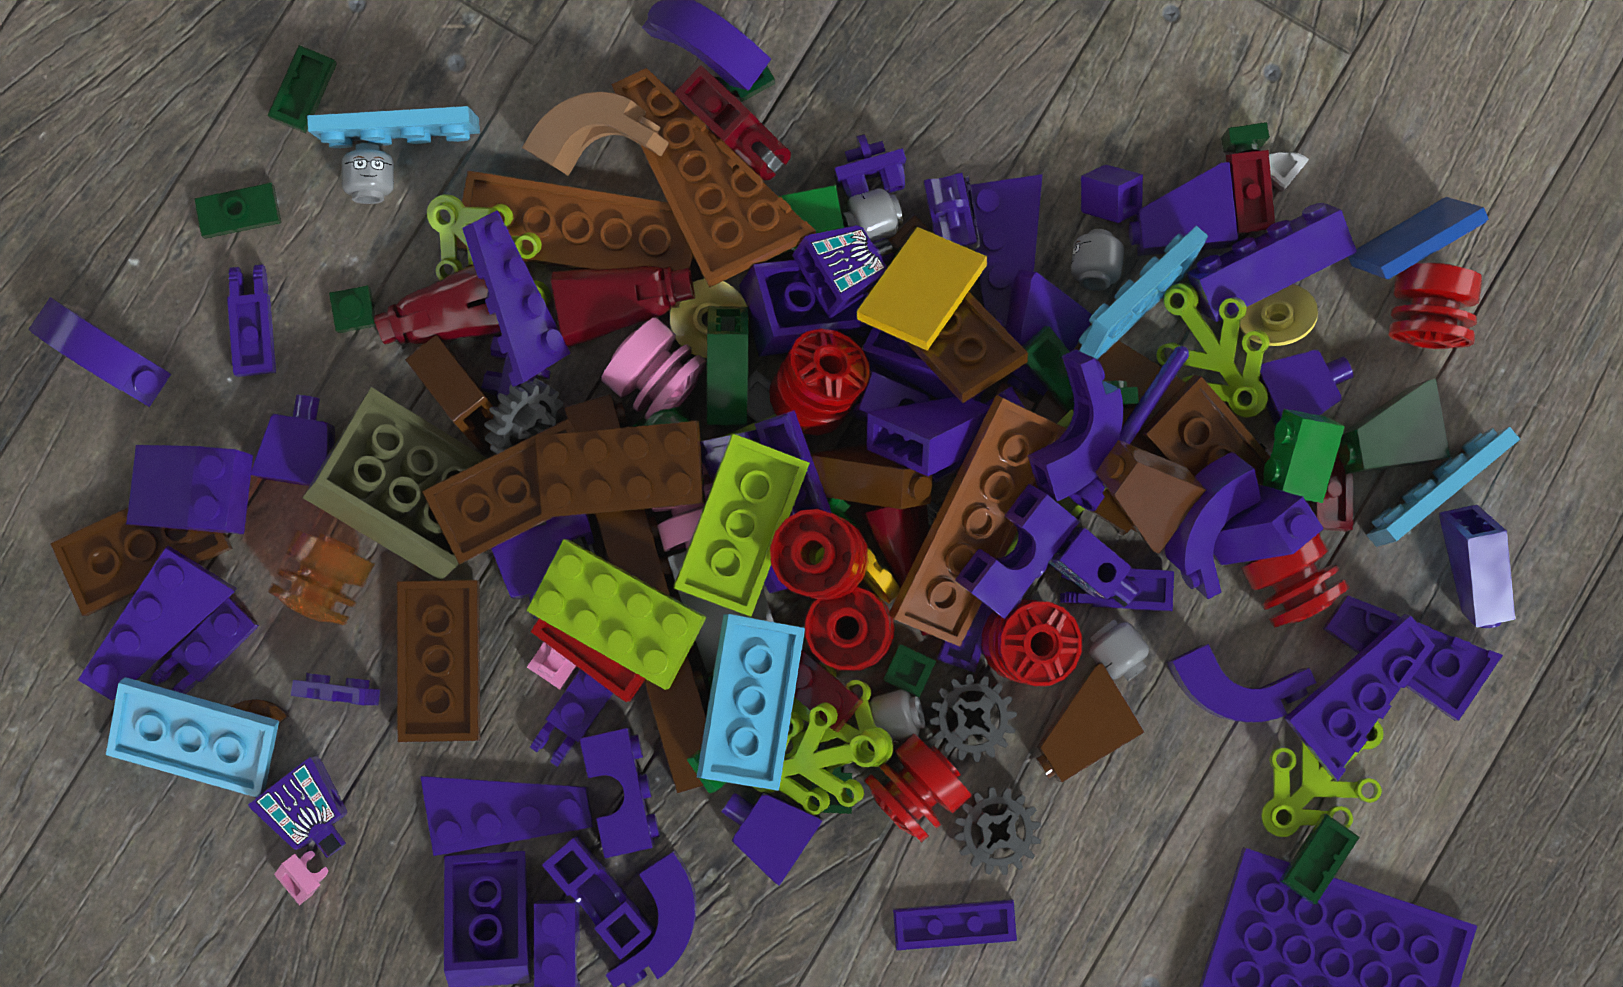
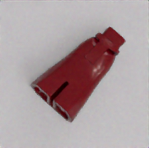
[374,264,501,345]
[551,266,695,347]
[861,504,929,636]

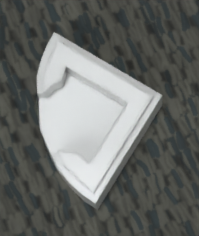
[1269,152,1309,192]

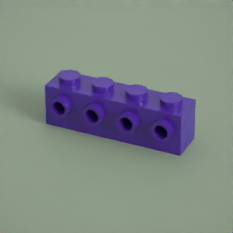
[1187,203,1357,322]

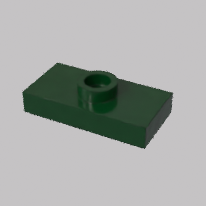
[267,45,337,134]
[194,183,282,239]
[1022,326,1074,413]
[1279,814,1360,905]

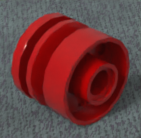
[1388,263,1482,349]
[769,328,870,436]
[770,509,869,600]
[1241,533,1350,628]
[805,587,894,670]
[982,599,1082,686]
[864,733,972,843]

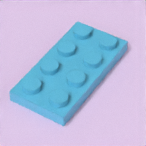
[307,106,480,148]
[1079,226,1208,360]
[1366,427,1520,547]
[697,614,805,791]
[106,677,279,798]

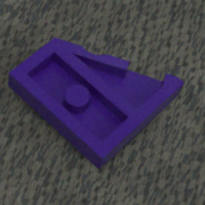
[291,673,381,705]

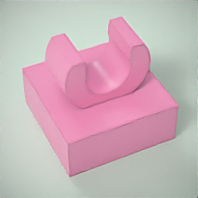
[527,642,577,690]
[274,851,329,905]

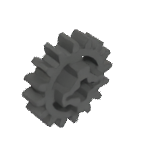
[485,378,563,454]
[929,674,1017,762]
[954,787,1042,875]

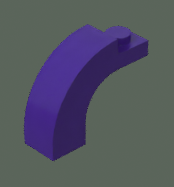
[642,0,771,91]
[28,297,171,407]
[1028,350,1123,501]
[1164,452,1261,599]
[1166,644,1317,722]
[606,850,697,987]

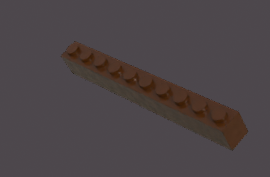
[565,394,708,793]

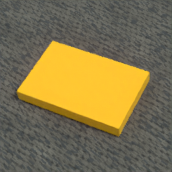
[857,227,987,351]

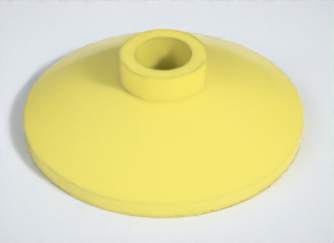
[670,279,749,358]
[1237,284,1318,346]

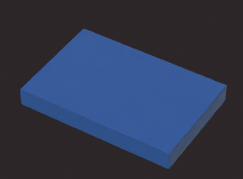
[1348,197,1489,280]

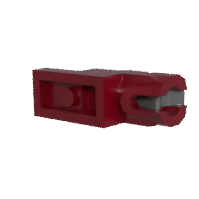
[674,65,791,181]

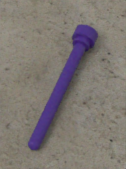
[1069,346,1189,511]

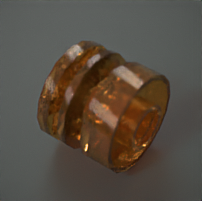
[267,529,375,626]

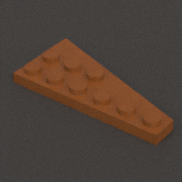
[611,68,816,288]

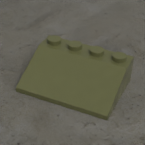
[302,387,487,580]

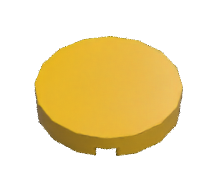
[863,549,900,604]

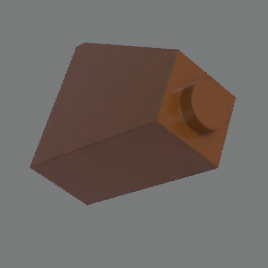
[405,335,495,455]
[1095,440,1206,553]
[811,444,933,509]
[1036,663,1144,782]

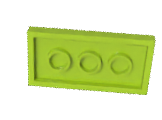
[673,433,810,617]
[527,539,707,690]

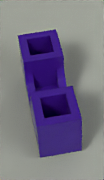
[955,484,1080,619]
[580,728,660,858]
[542,836,655,960]
[534,899,580,987]

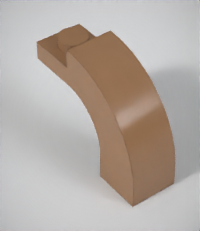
[522,92,669,176]

